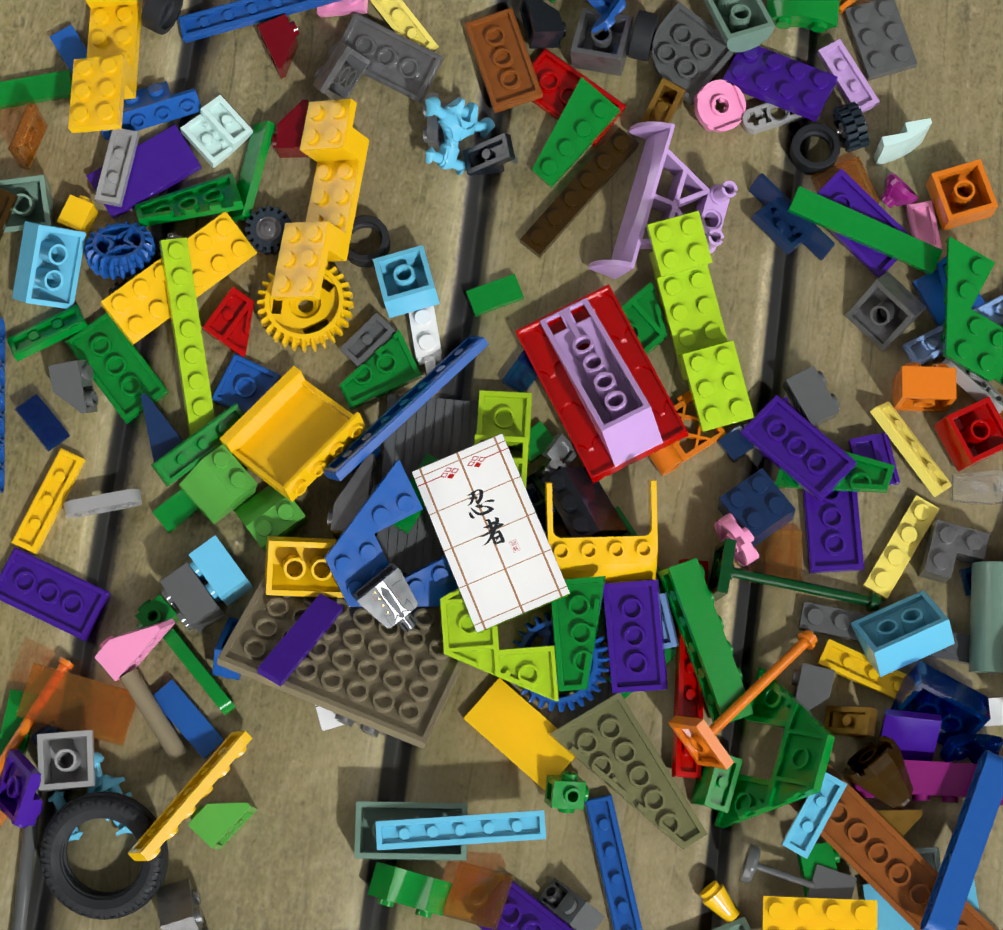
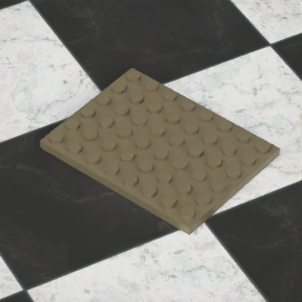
[217,575,464,749]

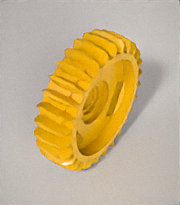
[257,262,354,353]

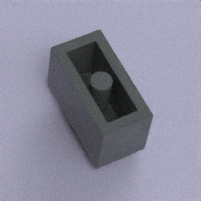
[783,365,840,427]

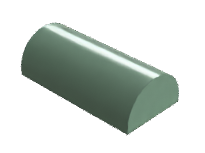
[703,0,775,52]
[0,175,55,233]
[969,561,1003,674]

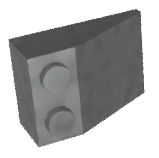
[313,41,371,100]
[327,454,377,539]

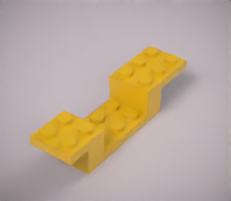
[68,0,143,133]
[271,99,369,301]

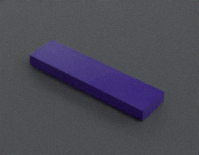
[257,593,343,687]

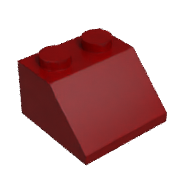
[933,396,1003,472]

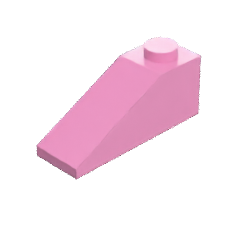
[95,619,176,681]

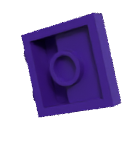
[0,749,43,828]

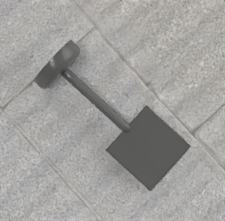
[739,843,857,899]

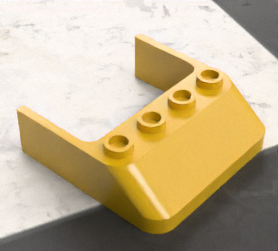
[545,479,658,583]

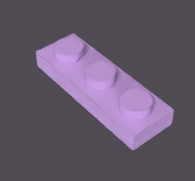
[817,39,880,113]

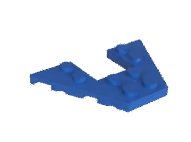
[324,459,459,607]

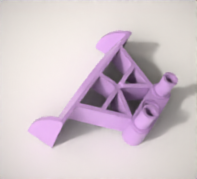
[588,121,738,279]

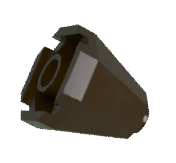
[843,736,914,808]

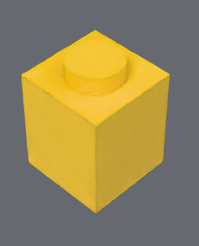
[57,195,98,239]

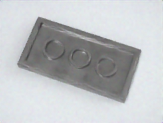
[341,12,445,104]

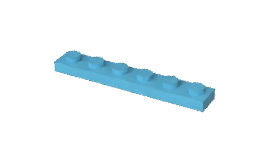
[375,810,546,850]

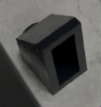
[520,0,566,49]

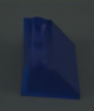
[891,661,991,752]

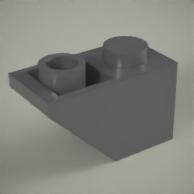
[48,360,98,414]
[791,663,835,711]
[538,877,605,930]

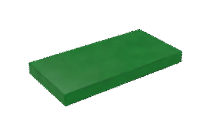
[65,312,169,424]

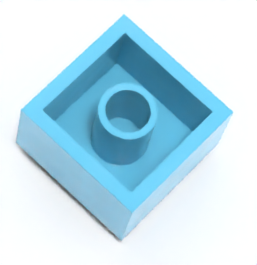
[373,245,440,318]
[188,535,253,606]

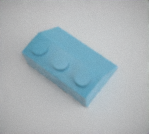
[12,221,86,309]
[851,590,955,677]

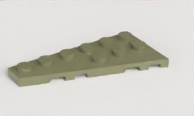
[550,693,707,849]

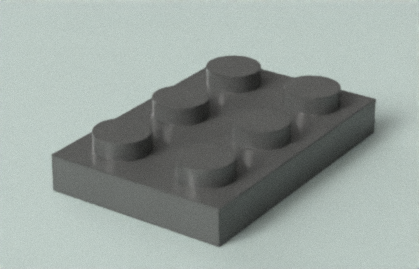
[843,0,918,81]

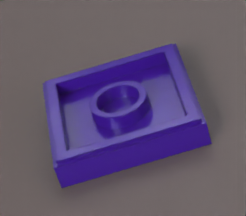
[878,709,942,761]

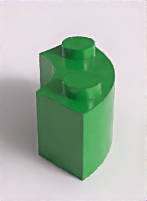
[766,0,840,33]
[367,862,452,919]

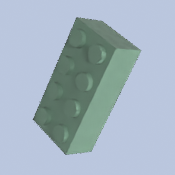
[354,801,469,861]

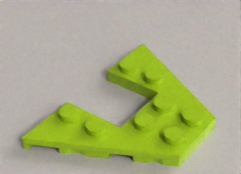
[440,588,559,702]

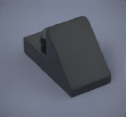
[463,133,515,176]

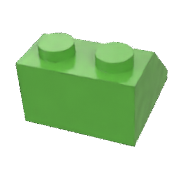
[179,444,257,525]
[234,485,308,553]
[187,802,258,850]

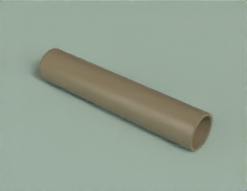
[120,668,188,762]

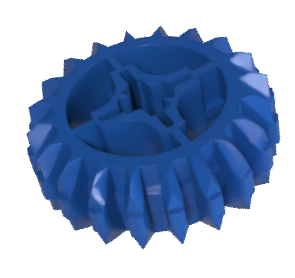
[84,221,156,281]

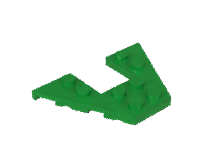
[943,236,1003,382]
[715,667,835,828]

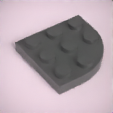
[652,2,736,105]

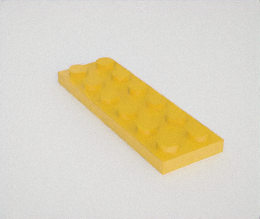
[100,212,257,346]

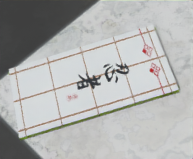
[412,434,570,633]

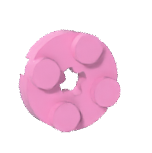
[694,80,746,133]
[714,513,759,566]

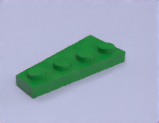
[532,77,620,188]
[135,173,245,226]
[551,576,606,692]

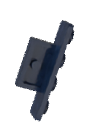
[749,173,835,260]

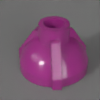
[880,172,919,208]

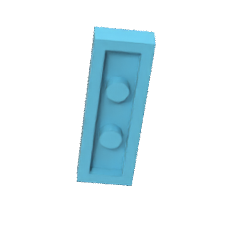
[781,772,847,859]

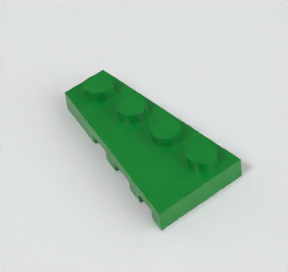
[775,451,895,493]

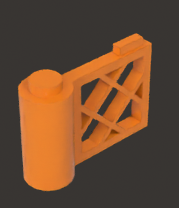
[648,390,727,476]

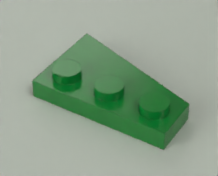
[339,330,422,411]

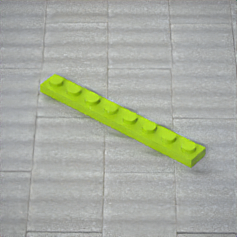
[159,237,215,436]

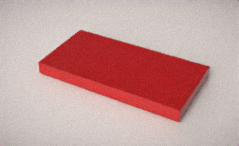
[531,48,626,147]

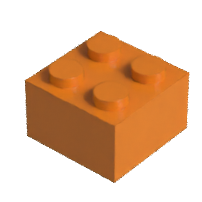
[925,159,998,231]
[893,362,956,412]

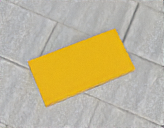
[463,678,575,791]

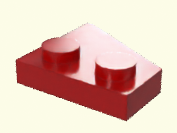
[202,287,254,358]

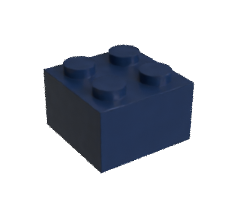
[718,468,795,547]

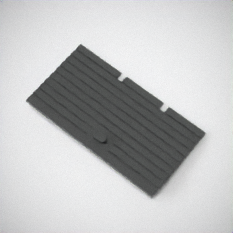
[376,394,479,574]

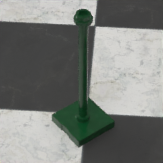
[708,538,881,612]

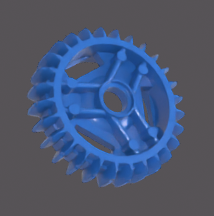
[513,612,610,712]

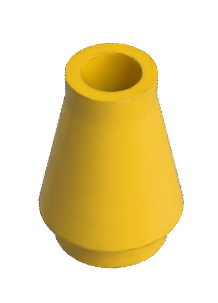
[700,881,740,923]

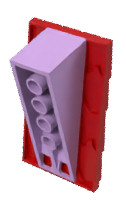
[515,284,689,483]

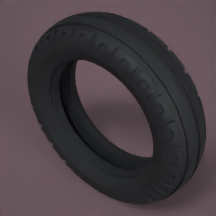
[40,791,169,920]

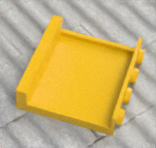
[220,366,366,502]

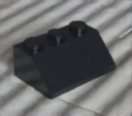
[540,467,627,537]

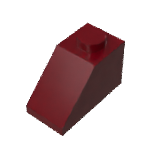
[258,14,300,79]
[272,99,309,158]

